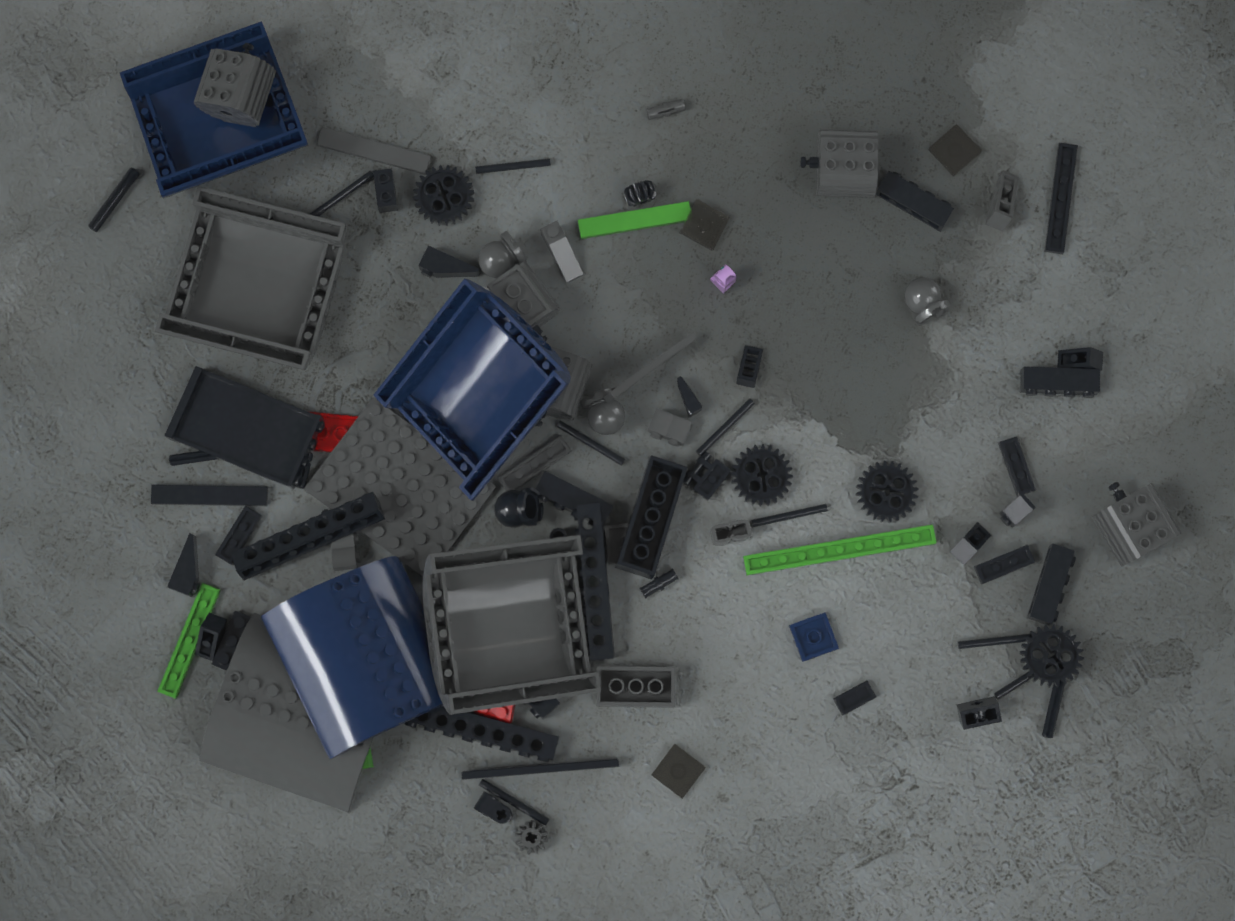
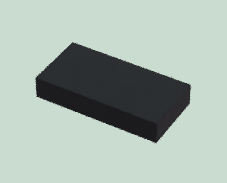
[833,680,876,716]

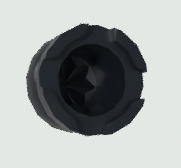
[494,487,544,528]

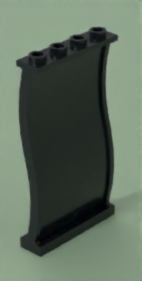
[164,366,325,489]

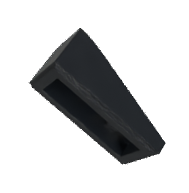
[736,345,763,388]
[677,376,702,418]

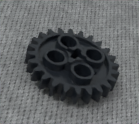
[413,165,474,226]
[730,444,793,507]
[856,460,919,523]
[1019,624,1084,688]

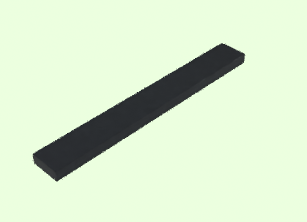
[461,759,619,780]

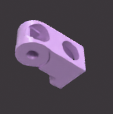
[710,264,736,293]

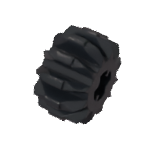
[624,180,657,207]

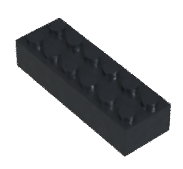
[615,455,688,580]

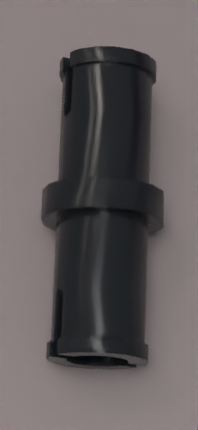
[640,568,679,599]

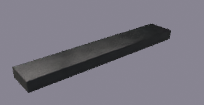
[1044,143,1078,255]
[151,485,268,506]

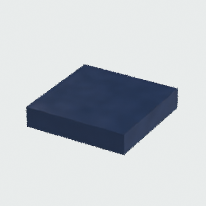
[789,612,839,662]

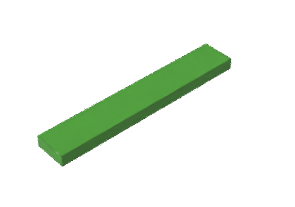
[578,201,692,239]
[157,583,221,699]

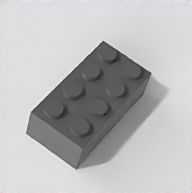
[596,666,675,708]

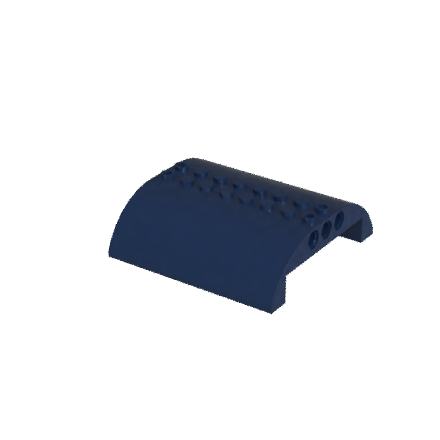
[120,21,309,199]
[374,278,571,501]
[261,556,443,760]

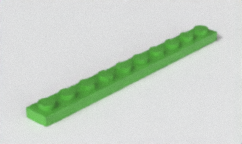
[743,525,936,576]

